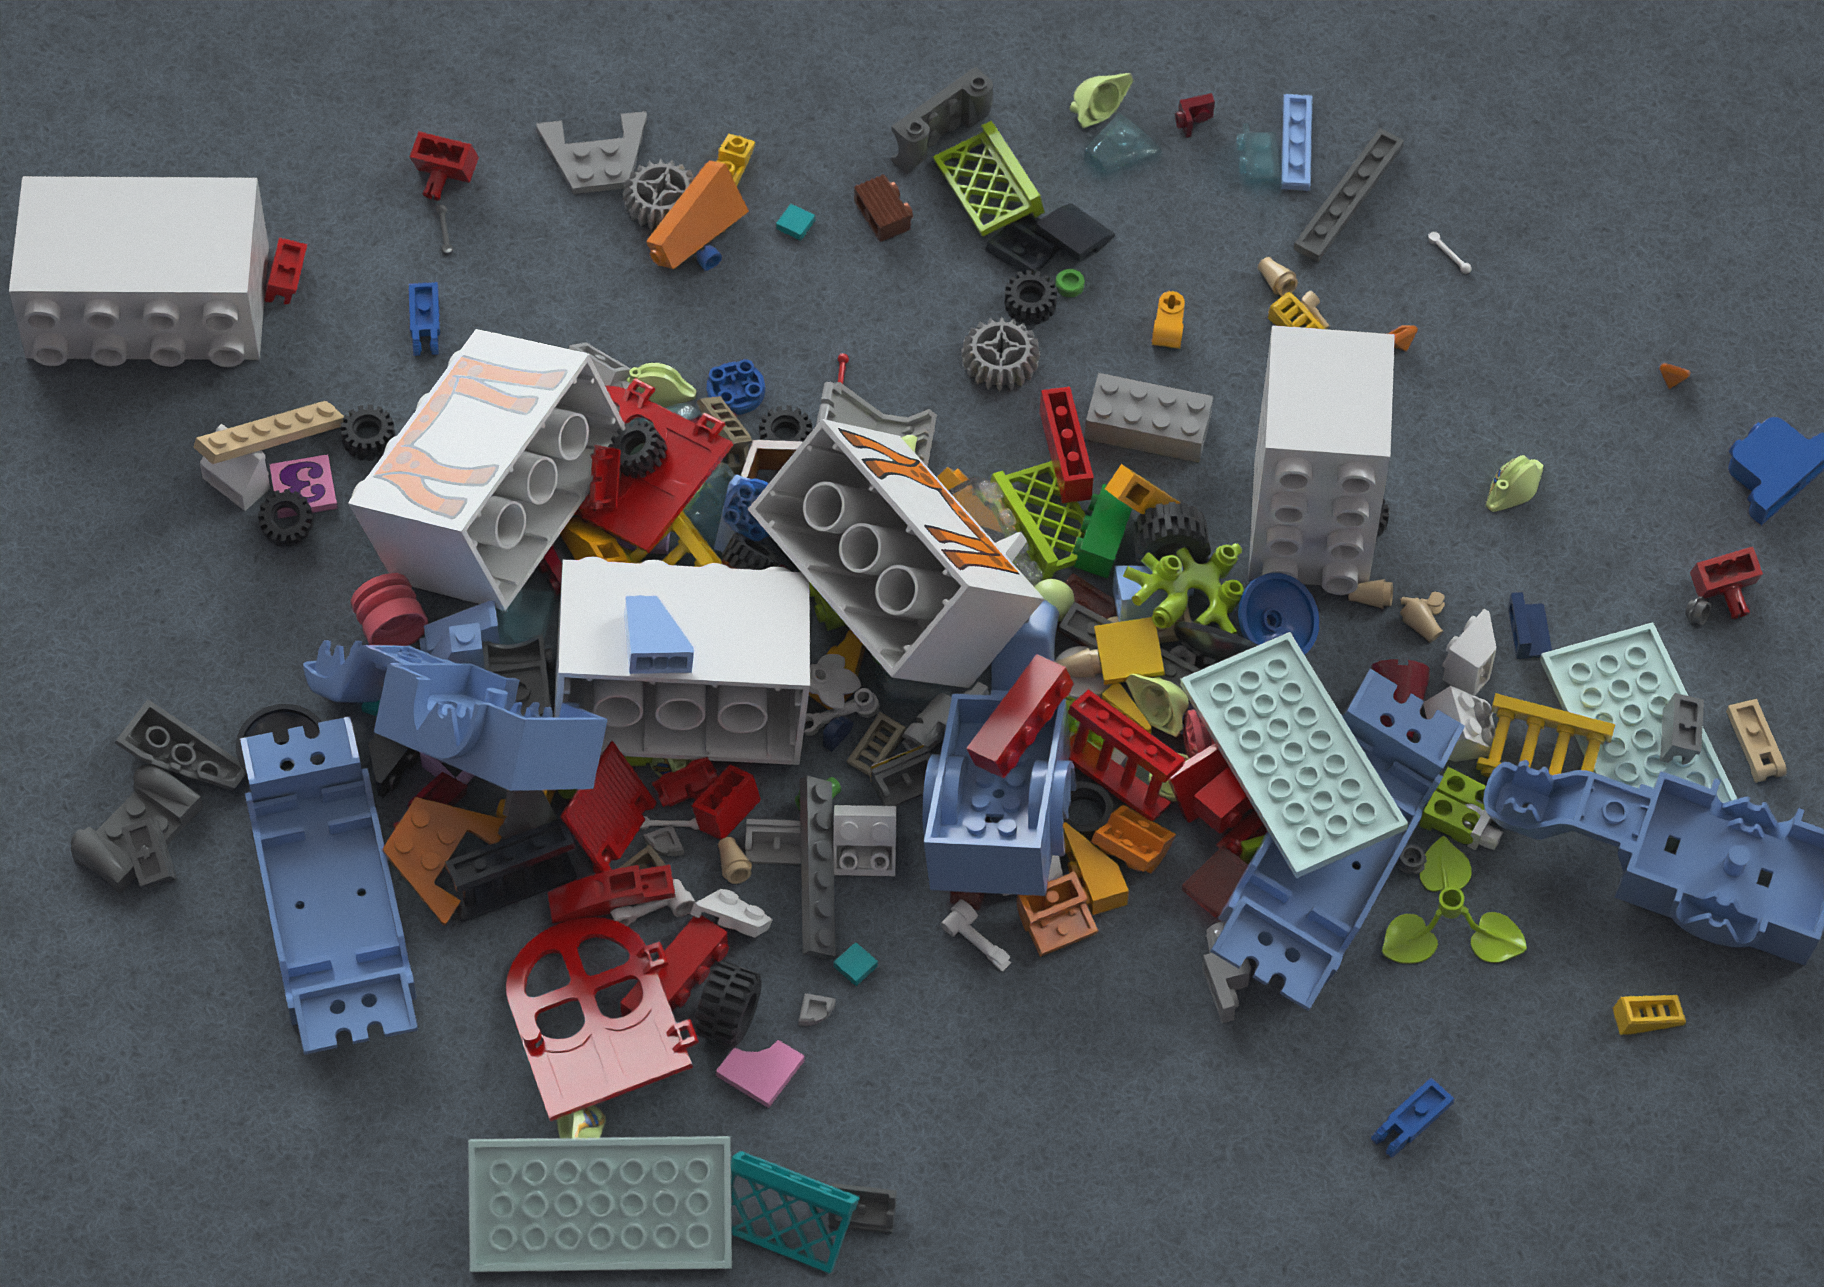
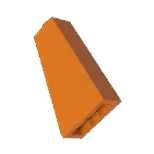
[646,161,749,269]

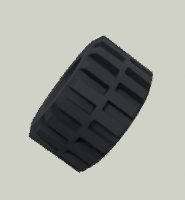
[1132,502,1211,566]
[695,961,761,1048]

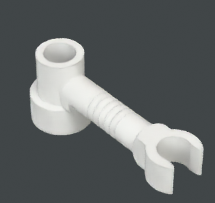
[804,688,879,736]
[611,879,696,926]
[940,899,1011,972]

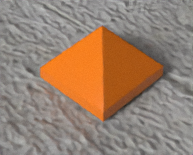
[1388,325,1418,351]
[1660,363,1691,389]

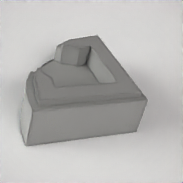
[643,825,684,856]
[799,993,836,1026]

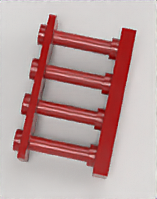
[1068,689,1185,822]

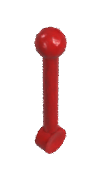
[838,353,849,384]

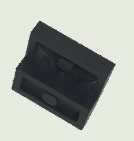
[1036,203,1115,262]
[985,213,1060,275]

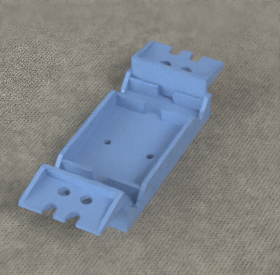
[1210,669,1465,1011]
[240,716,418,1055]

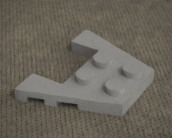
[537,111,647,194]

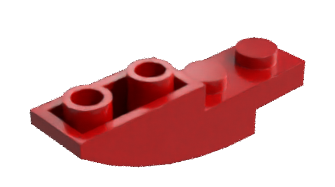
[548,864,676,923]

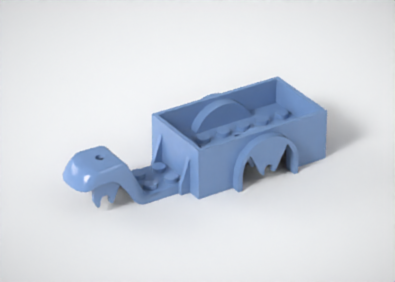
[923,600,1076,896]
[303,640,608,791]
[1483,760,1824,965]

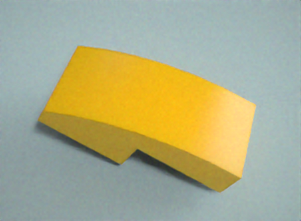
[716,134,755,186]

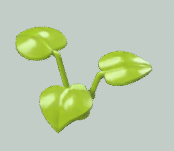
[1382,836,1527,964]

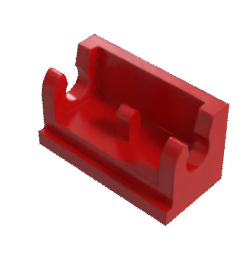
[264,237,308,304]

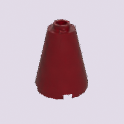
[1371,659,1430,741]

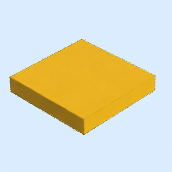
[1094,617,1165,685]

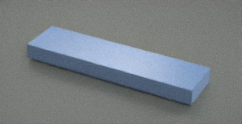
[1281,94,1312,191]

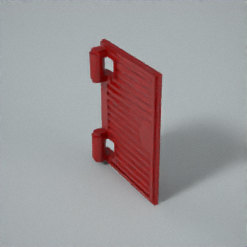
[560,741,656,874]

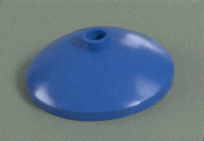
[1238,573,1319,655]

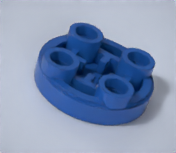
[707,359,765,415]
[722,479,769,541]

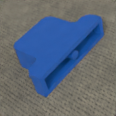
[1728,417,1824,526]

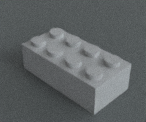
[1085,373,1213,463]

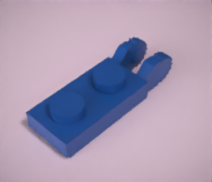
[409,282,440,356]
[1371,1078,1455,1157]

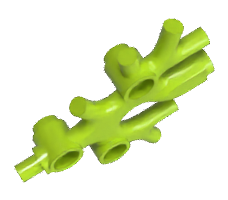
[1123,544,1244,635]

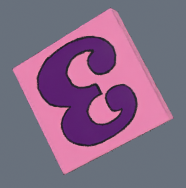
[269,454,338,518]

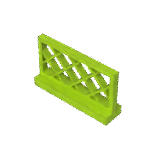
[933,120,1045,237]
[987,461,1086,581]

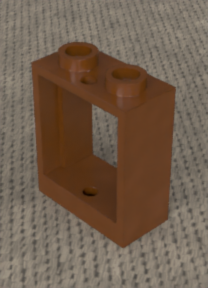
[741,440,803,479]

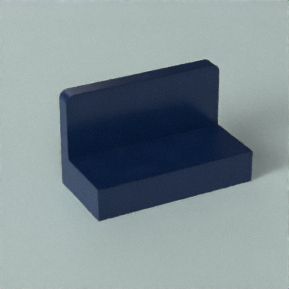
[1508,592,1552,659]

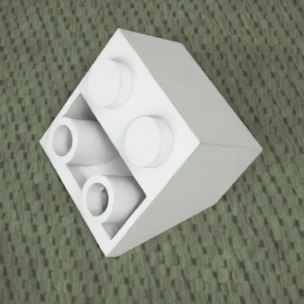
[200,424,270,511]
[1443,609,1497,696]
[1423,686,1496,762]
[833,805,896,876]

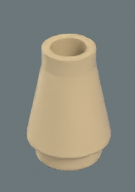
[1258,257,1298,296]
[1349,579,1393,609]
[1400,598,1443,643]
[1056,648,1102,678]
[718,837,752,884]

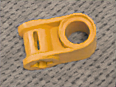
[1151,291,1185,349]

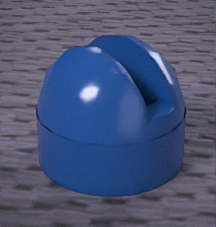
[697,245,722,271]

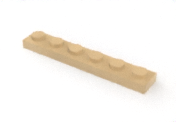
[193,401,344,464]

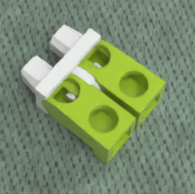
[1419,767,1503,850]

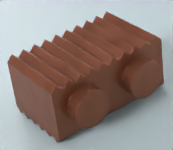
[854,174,913,242]

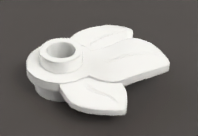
[809,654,861,709]

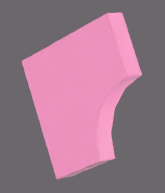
[716,1040,805,1108]

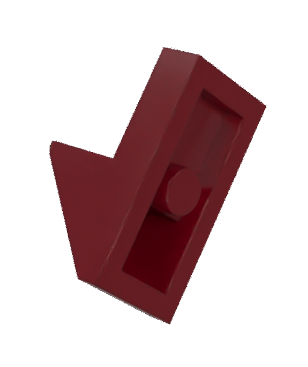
[407,771,468,808]

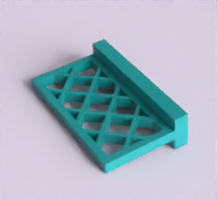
[731,1151,860,1273]

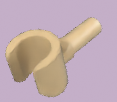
[1301,291,1330,329]
[1401,592,1445,615]

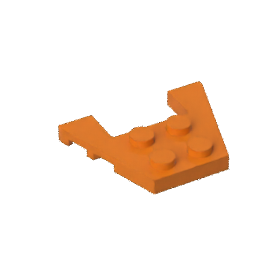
[382,797,505,926]

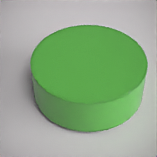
[1055,269,1085,298]

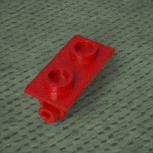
[588,444,621,509]
[652,757,718,807]
[1216,810,1267,867]

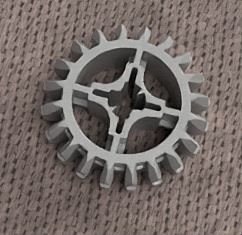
[623,159,694,230]
[961,317,1040,392]

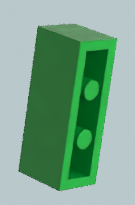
[1072,484,1132,579]

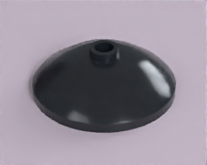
[1173,621,1258,667]
[236,704,325,774]

